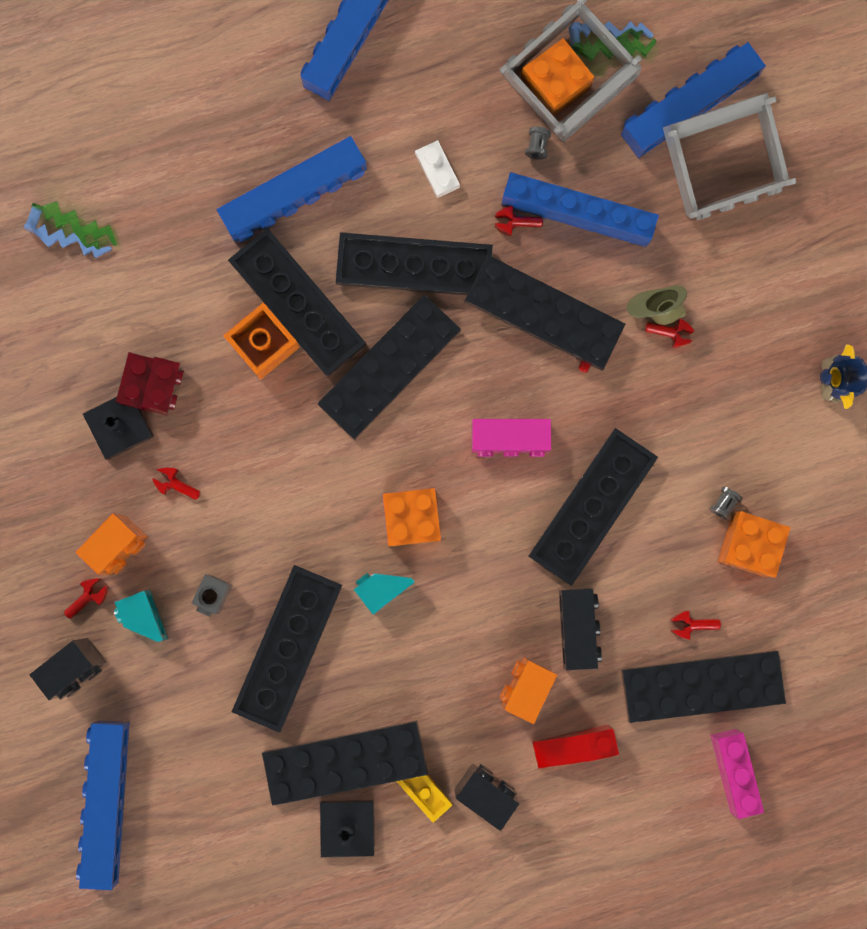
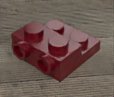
[116,352,184,416]

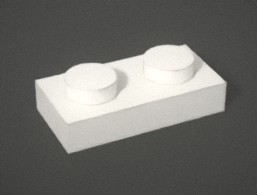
[415,140,460,198]

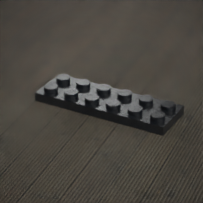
[228,228,367,378]
[335,232,493,295]
[464,255,626,371]
[317,294,461,440]
[528,428,658,586]
[232,565,343,733]
[621,650,786,723]
[262,720,428,806]

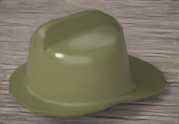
[626,285,687,325]

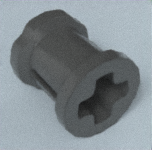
[525,127,551,160]
[709,487,743,521]

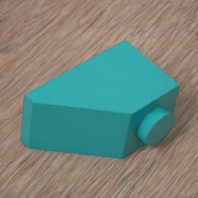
[354,573,415,614]
[114,590,168,642]

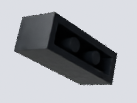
[559,588,602,671]

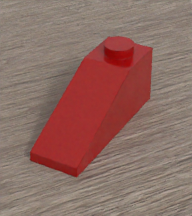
[532,724,619,768]

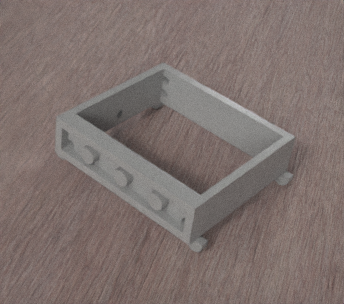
[500,0,642,143]
[663,93,797,220]

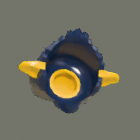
[820,344,867,409]

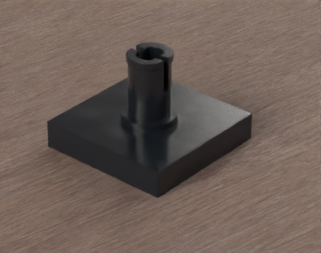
[83,397,154,460]
[320,800,374,858]

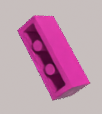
[472,419,551,457]
[710,729,764,819]

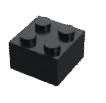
[29,638,106,700]
[454,763,519,831]

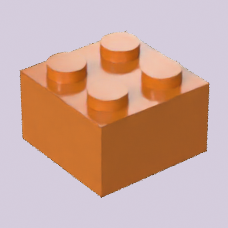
[521,38,595,116]
[223,302,300,380]
[383,488,441,547]
[718,511,791,578]
[75,513,148,575]
[499,657,557,724]

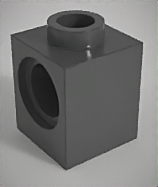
[192,574,233,617]

